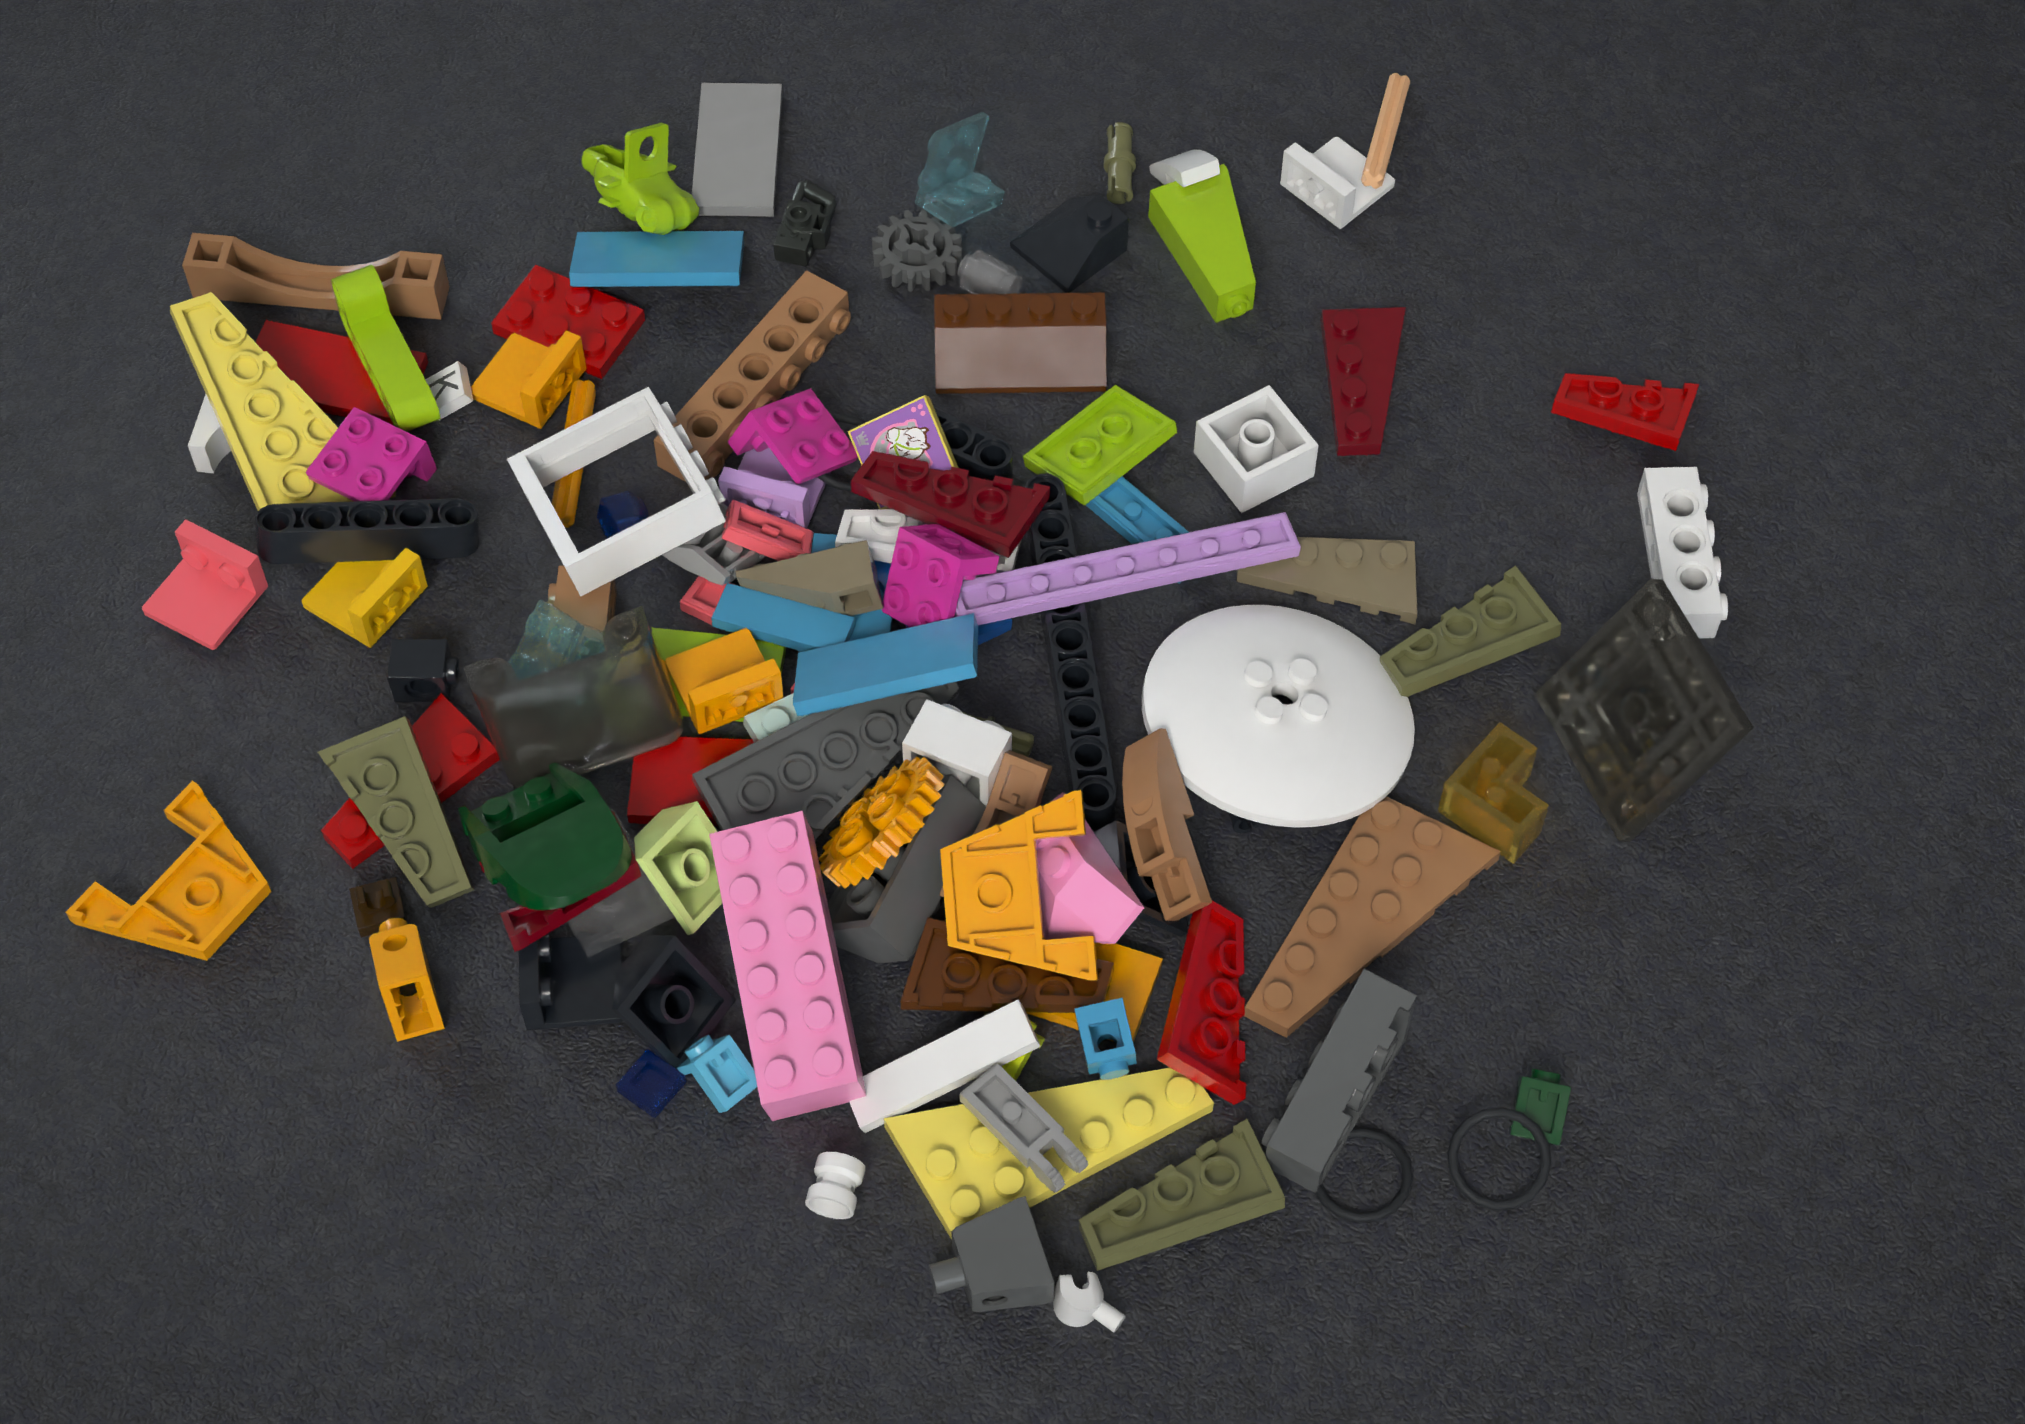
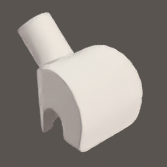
[1053,1272,1126,1333]

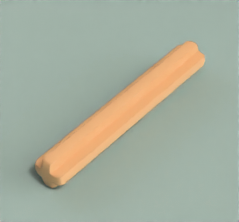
[1361,73,1410,189]

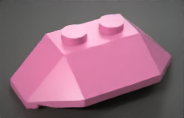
[1036,792,1144,944]

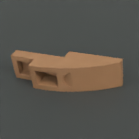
[1122,728,1212,921]

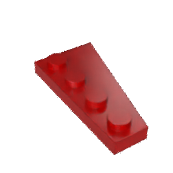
[1156,900,1246,1105]

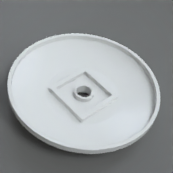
[1141,605,1415,827]

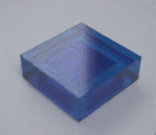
[616,1049,686,1118]

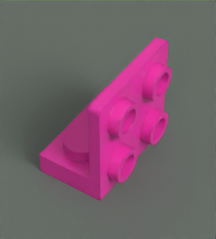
[728,388,858,484]
[306,407,437,501]
[882,524,999,627]

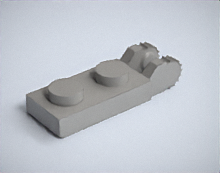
[960,1063,1088,1193]

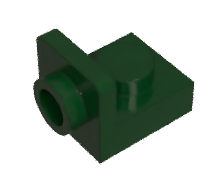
[1509,1069,1571,1145]

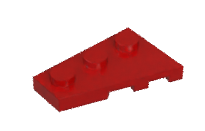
[1551,373,1699,451]

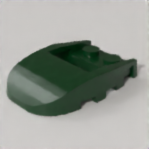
[458,762,632,910]

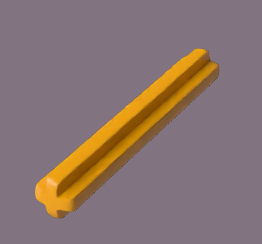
[551,379,596,528]

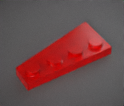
[321,693,500,869]

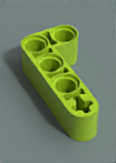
[331,264,441,432]

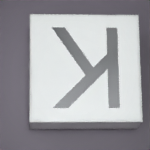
[425,361,473,420]

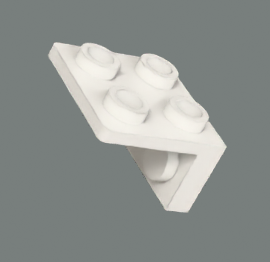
[1280,137,1395,229]

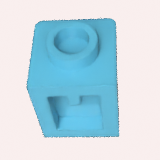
[677,1034,757,1113]

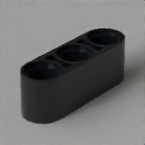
[934,408,1013,481]

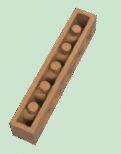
[654,270,851,482]

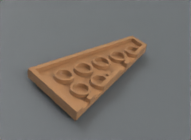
[1244,796,1501,1038]

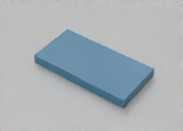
[569,231,744,287]
[793,613,978,716]

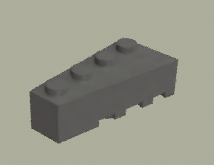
[1261,969,1417,1193]

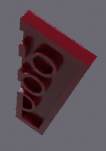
[1320,307,1406,456]
[851,451,1050,558]

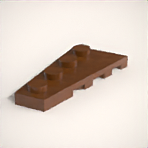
[900,917,1114,1013]

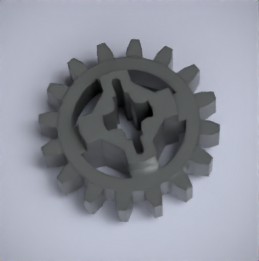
[872,209,962,292]

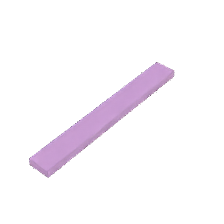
[954,512,1301,625]

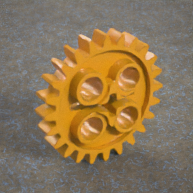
[819,756,944,889]

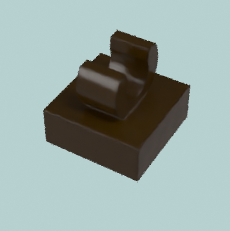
[349,877,407,938]

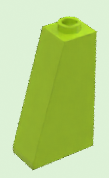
[1148,164,1256,323]

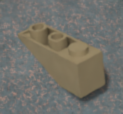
[735,540,883,616]

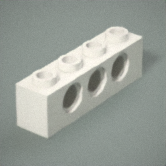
[1637,467,1728,639]

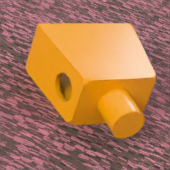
[369,918,445,1042]

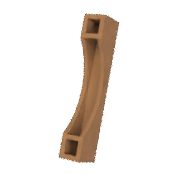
[182,233,450,320]

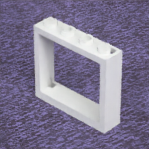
[507,387,726,596]

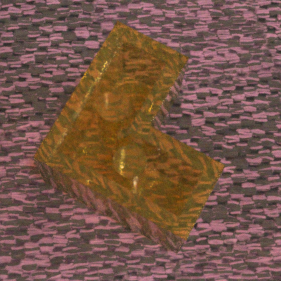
[1438,722,1549,864]

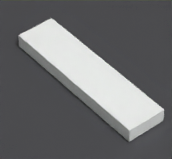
[849,1000,1041,1133]

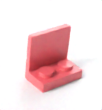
[142,519,268,650]

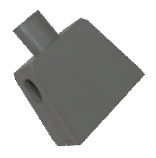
[928,1196,1054,1312]

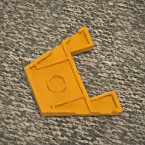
[65,780,271,961]
[940,790,1098,981]

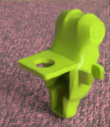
[581,123,699,235]

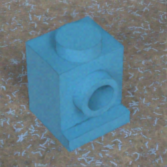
[1074,998,1137,1080]

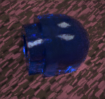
[597,491,650,539]

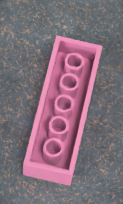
[709,811,866,1121]

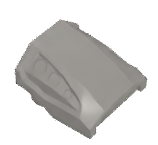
[662,502,766,585]

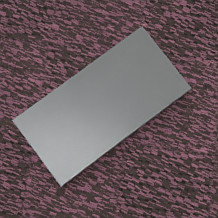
[692,83,783,217]

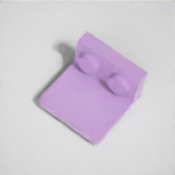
[718,447,831,528]

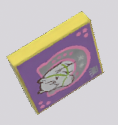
[848,395,958,509]

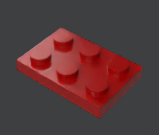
[491,264,645,379]

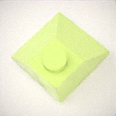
[634,801,722,935]

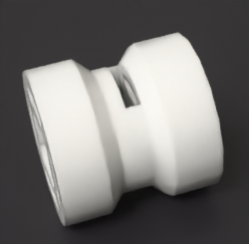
[805,1152,866,1219]

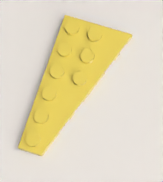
[170,292,396,511]
[884,1067,1214,1240]

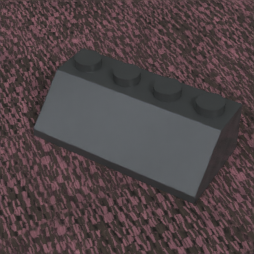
[828,774,986,964]

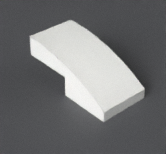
[1149,149,1220,187]

